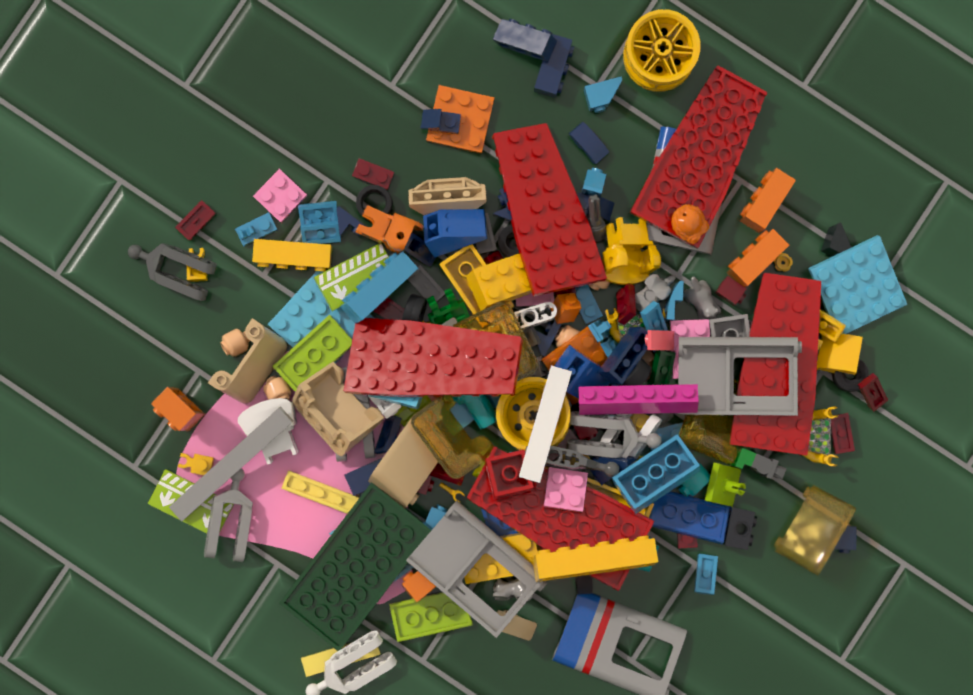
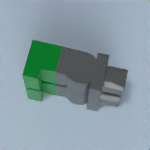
[729,447,786,479]

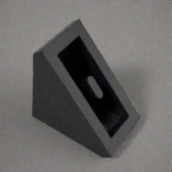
[821,222,851,257]

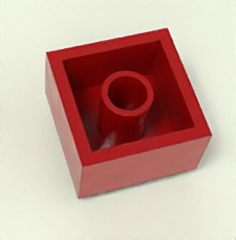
[485,450,534,500]

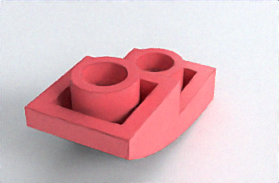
[645,330,674,350]

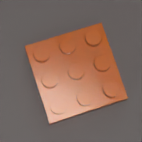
[426,85,494,154]
[541,326,608,405]

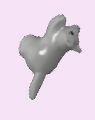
[635,274,676,311]
[683,277,721,320]
[493,578,533,601]

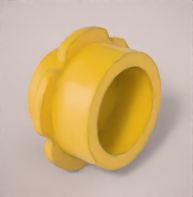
[774,253,793,272]

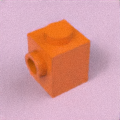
[550,293,581,324]

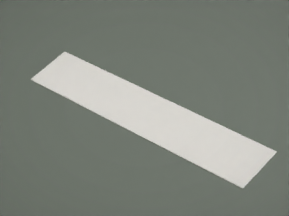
[519,366,572,483]

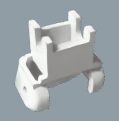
[238,398,299,465]

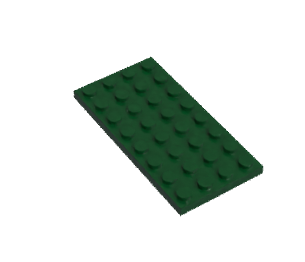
[279,482,432,651]

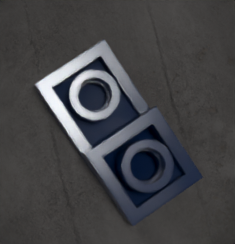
[569,122,609,164]

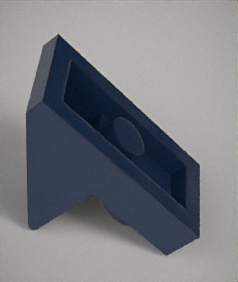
[421,109,461,134]
[493,188,512,222]
[577,192,615,221]
[337,206,365,238]
[403,232,436,267]
[536,320,562,357]
[374,415,402,454]

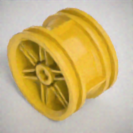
[623,10,700,92]
[496,377,571,450]

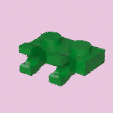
[427,288,470,325]

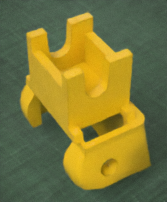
[602,217,661,285]

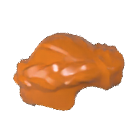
[671,204,709,244]

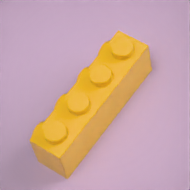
[252,239,333,272]

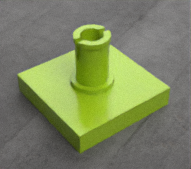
[705,463,746,507]

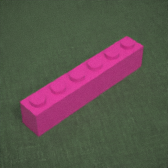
[579,384,699,415]

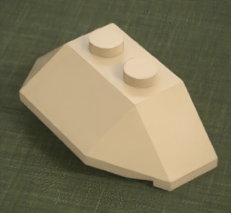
[408,177,486,215]

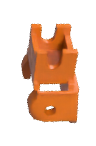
[355,205,424,253]

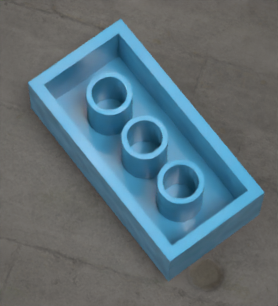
[340,251,418,323]
[612,434,700,514]

